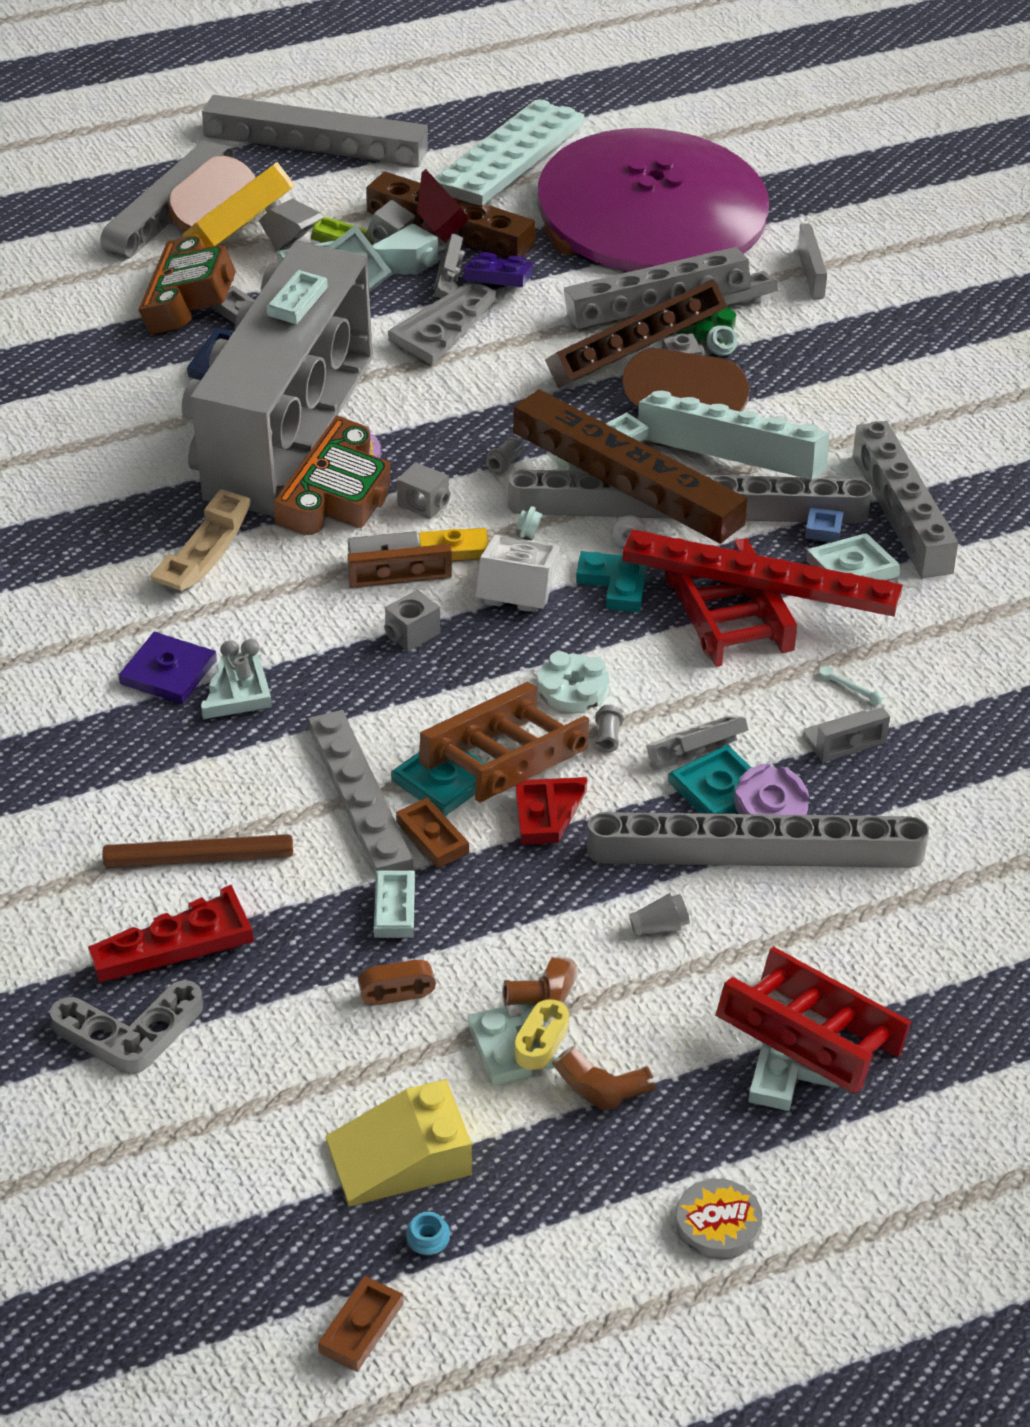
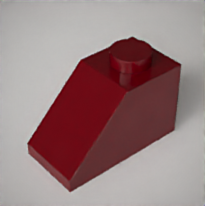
[417,169,471,242]

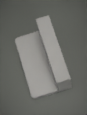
[803,707,890,763]

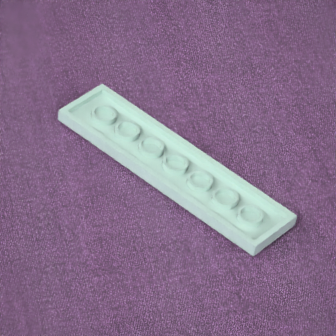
[434,100,584,206]

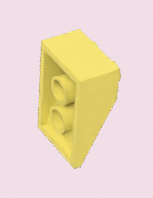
[326,1079,472,1207]

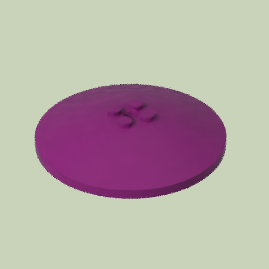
[537,128,769,272]

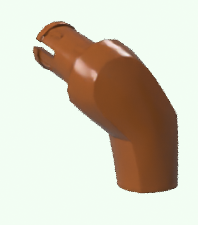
[502,957,578,1006]
[552,1046,655,1110]

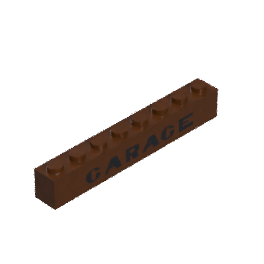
[513,389,748,544]

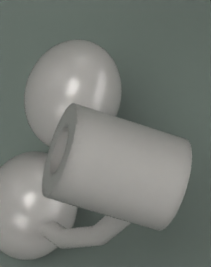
[220,639,260,679]

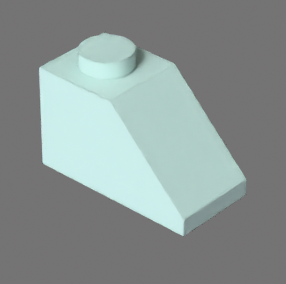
[372,224,438,275]

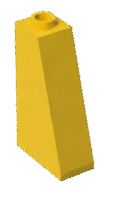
[182,162,295,248]

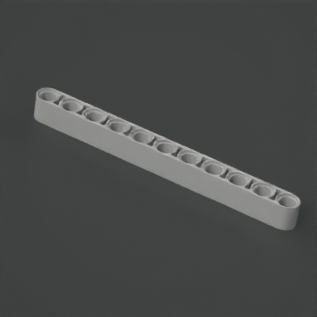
[508,470,872,524]

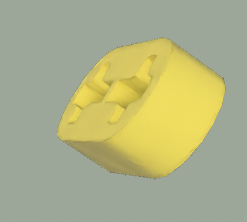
[514,999,569,1070]

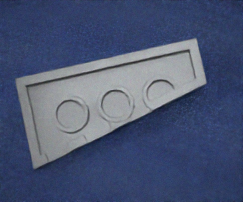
[388,281,496,366]

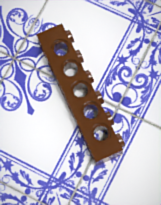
[366,171,535,259]
[545,279,727,388]

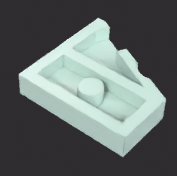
[201,652,272,719]

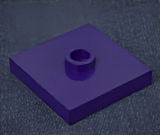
[119,631,217,704]

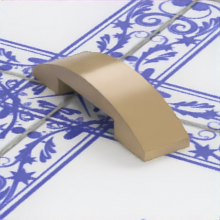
[150,489,250,591]

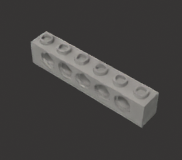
[563,247,751,329]
[852,420,959,579]

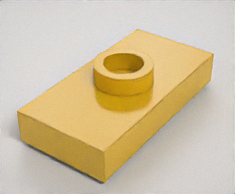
[419,528,489,561]

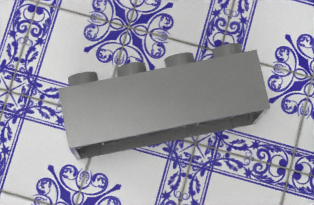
[182,241,373,516]

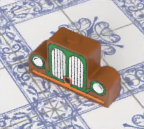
[138,236,236,335]
[274,415,390,535]

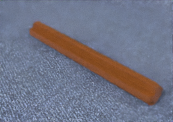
[102,834,293,868]

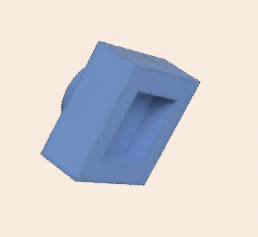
[805,507,843,542]

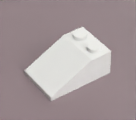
[475,535,561,611]

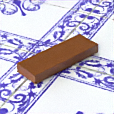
[347,544,452,588]

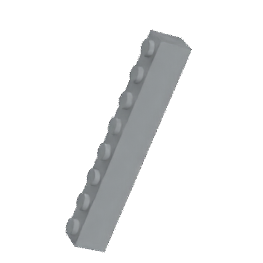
[202,94,428,167]

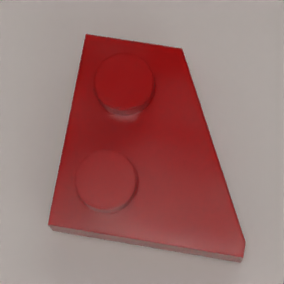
[515,777,587,845]

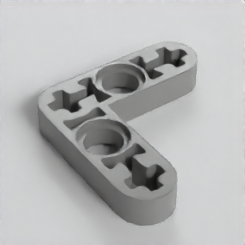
[50,981,203,1074]

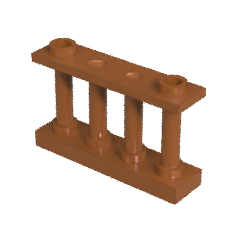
[419,681,589,803]

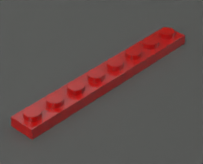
[622,529,903,617]

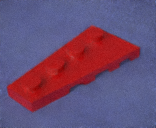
[88,884,254,983]

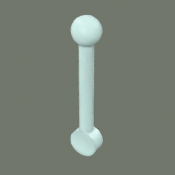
[819,666,884,705]

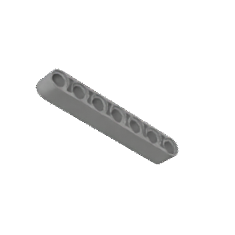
[100,140,234,257]

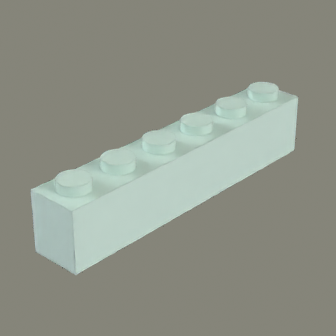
[638,391,830,480]

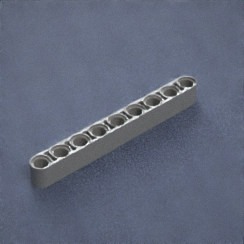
[587,812,929,868]

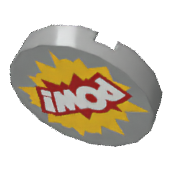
[676,1178,762,1259]

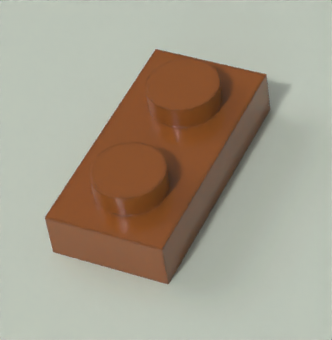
[396,797,469,868]
[318,1276,403,1372]

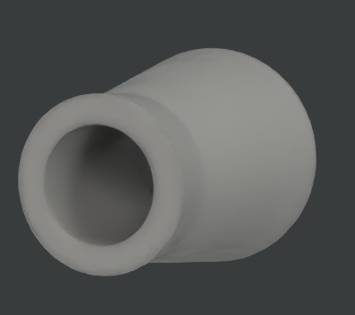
[629,893,690,936]

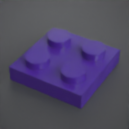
[463,253,534,287]

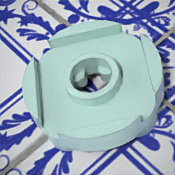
[538,651,609,713]

